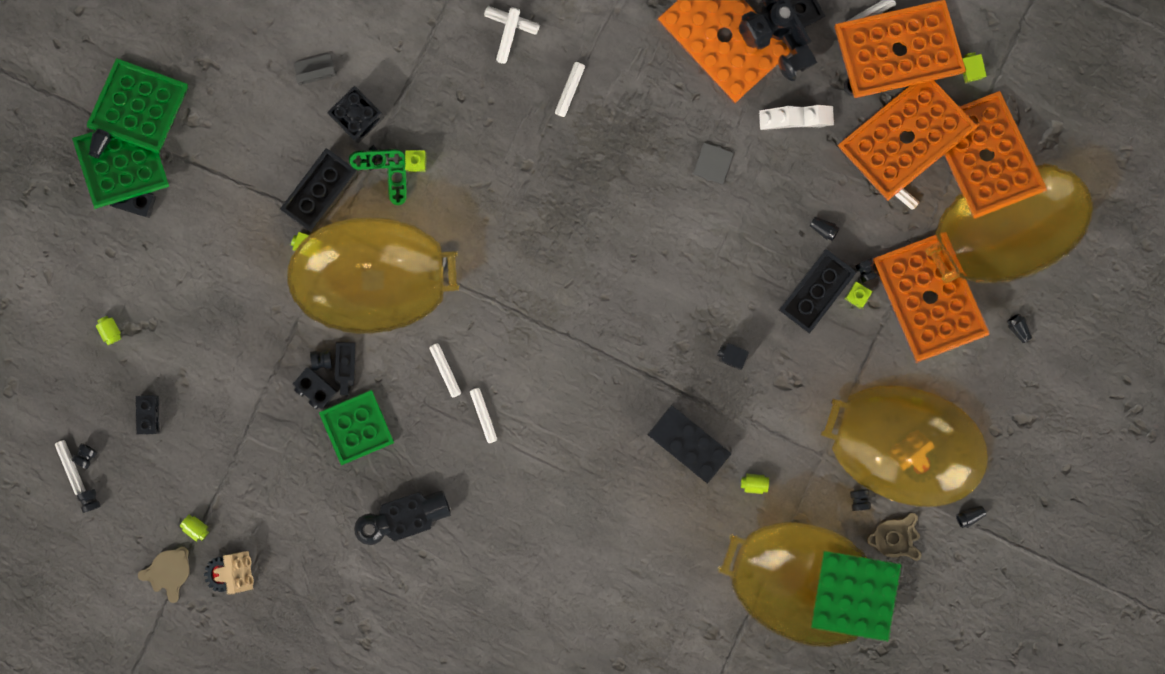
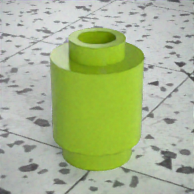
[96,316,122,345]
[741,473,769,494]
[180,514,209,542]

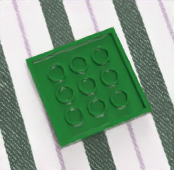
[87,58,188,154]
[72,131,169,209]
[811,551,901,641]

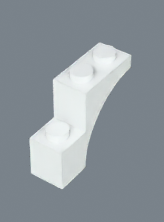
[759,105,834,130]

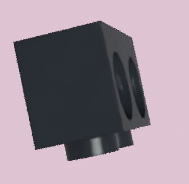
[110,192,156,218]
[717,343,749,370]
[293,367,338,410]
[136,395,160,435]

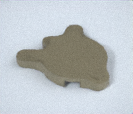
[867,512,921,561]
[138,547,190,603]

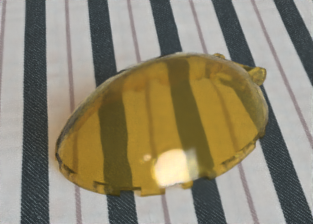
[926,163,1093,283]
[287,218,459,334]
[821,386,988,507]
[718,522,867,647]

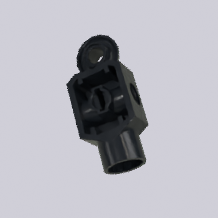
[354,490,451,545]

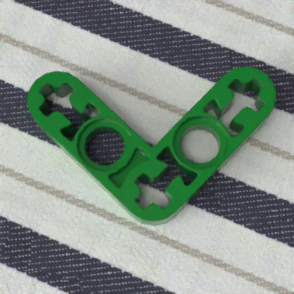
[349,149,407,205]

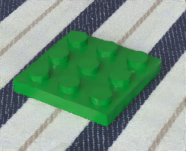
[319,390,395,466]

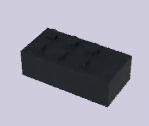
[280,148,358,234]
[778,249,857,334]
[647,405,732,484]

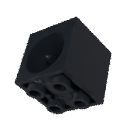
[327,86,385,144]

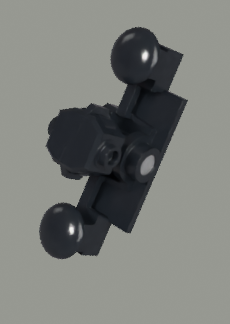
[739,0,826,81]

